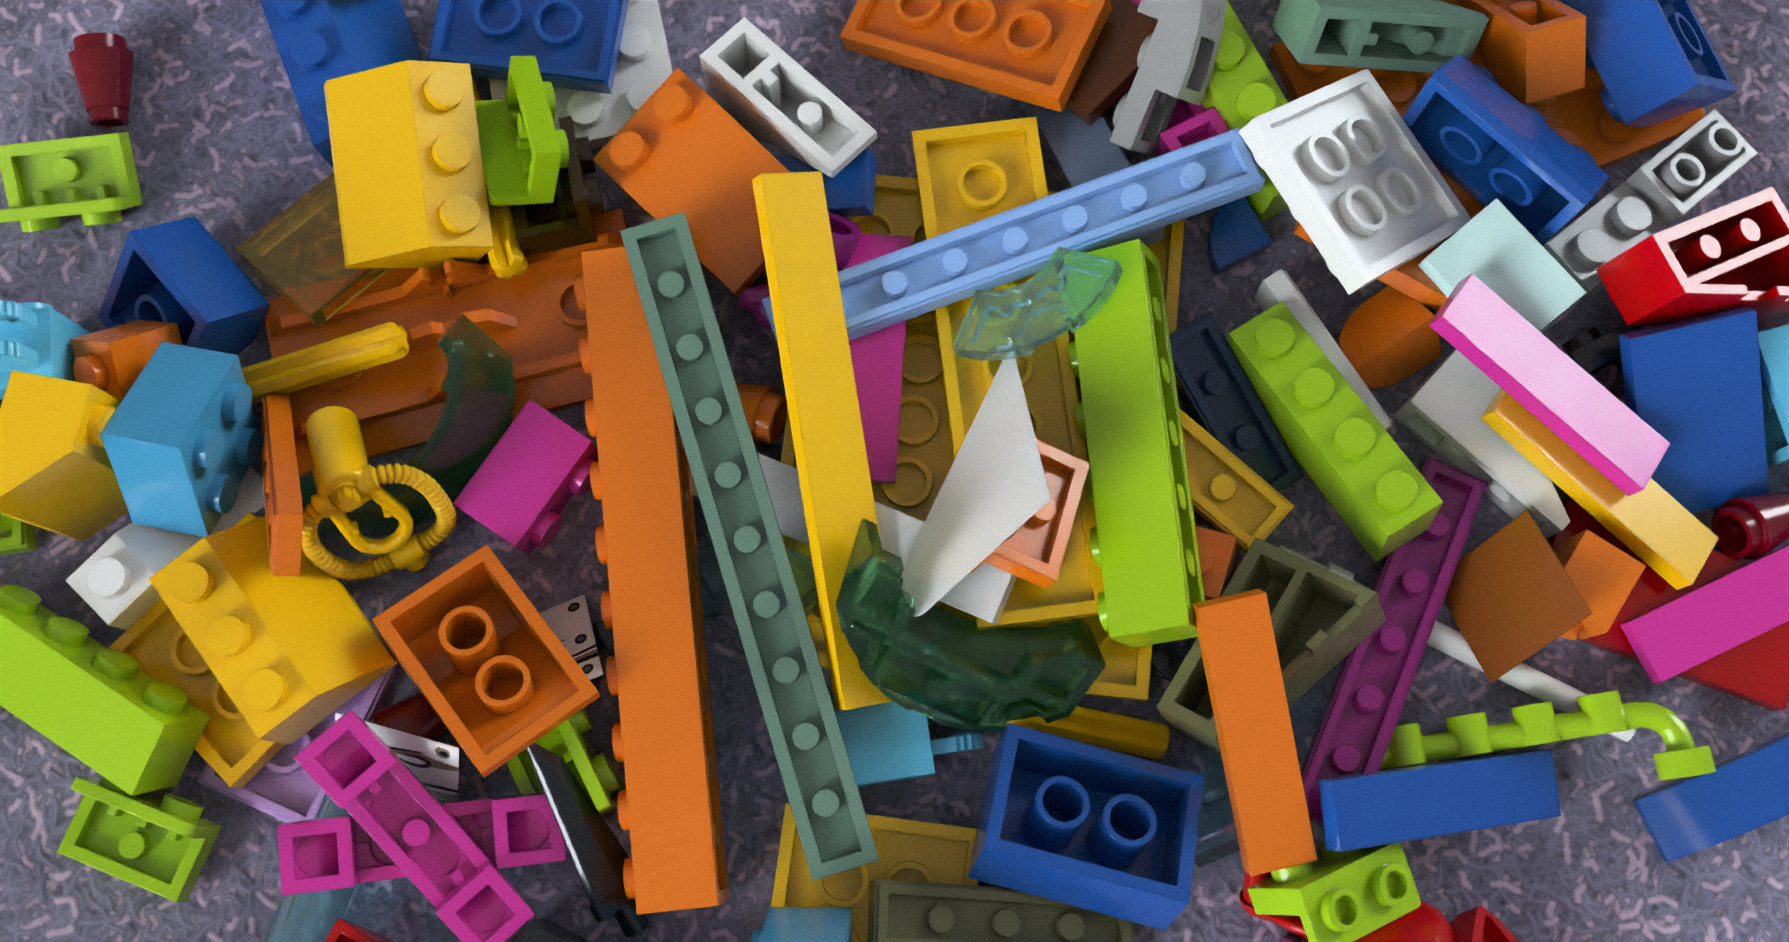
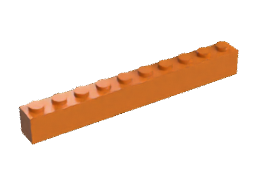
[574,246,730,915]

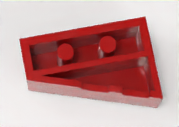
[1595,186,1789,328]

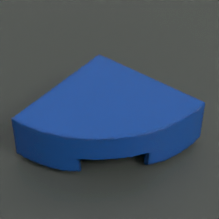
[1207,197,1272,276]

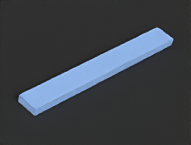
[761,127,1265,345]

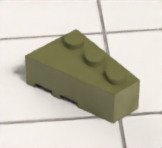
[1156,537,1386,755]

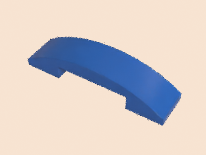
[1633,732,1789,862]

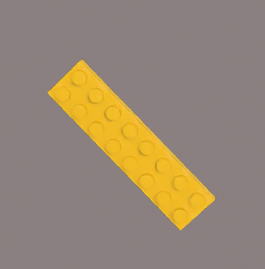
[912,116,1104,631]

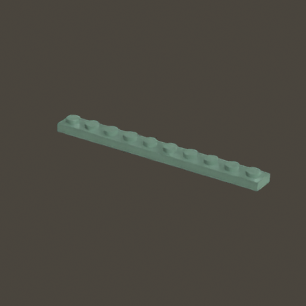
[620,212,879,881]

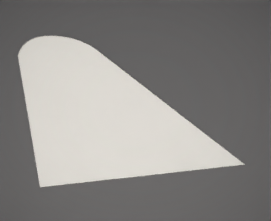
[902,342,1051,617]

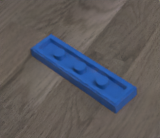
[1318,749,1561,852]

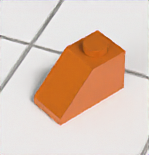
[1465,0,1586,105]

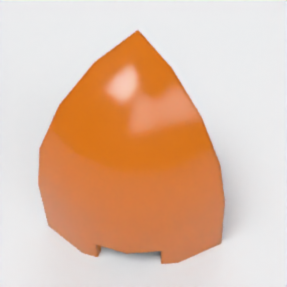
[1339,286,1442,389]

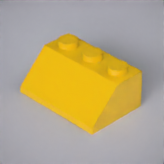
[324,60,494,269]
[0,370,129,541]
[148,516,399,745]

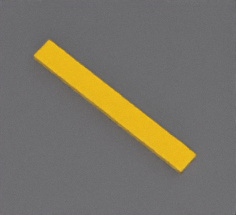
[752,171,906,711]

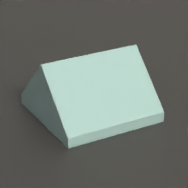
[1418,198,1587,333]

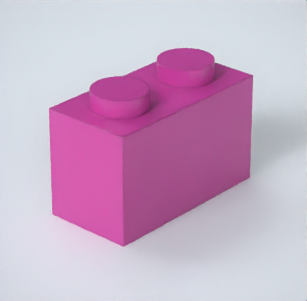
[453,399,598,556]

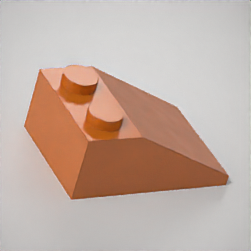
[593,67,790,298]
[371,544,600,778]

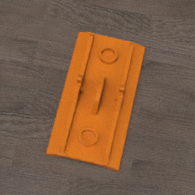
[265,208,627,477]

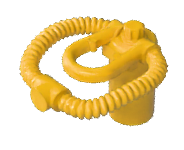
[302,406,457,581]

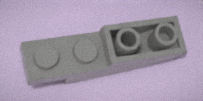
[1109,0,1227,156]
[1543,108,1758,295]

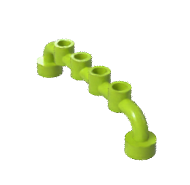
[1379,690,1716,780]

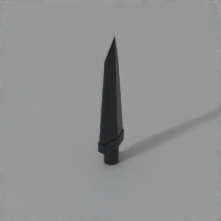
[527,743,649,937]

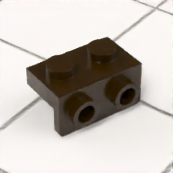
[512,116,604,256]

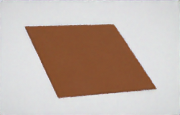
[1443,510,1593,683]

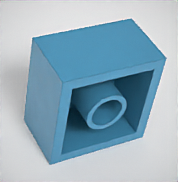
[100,342,264,537]

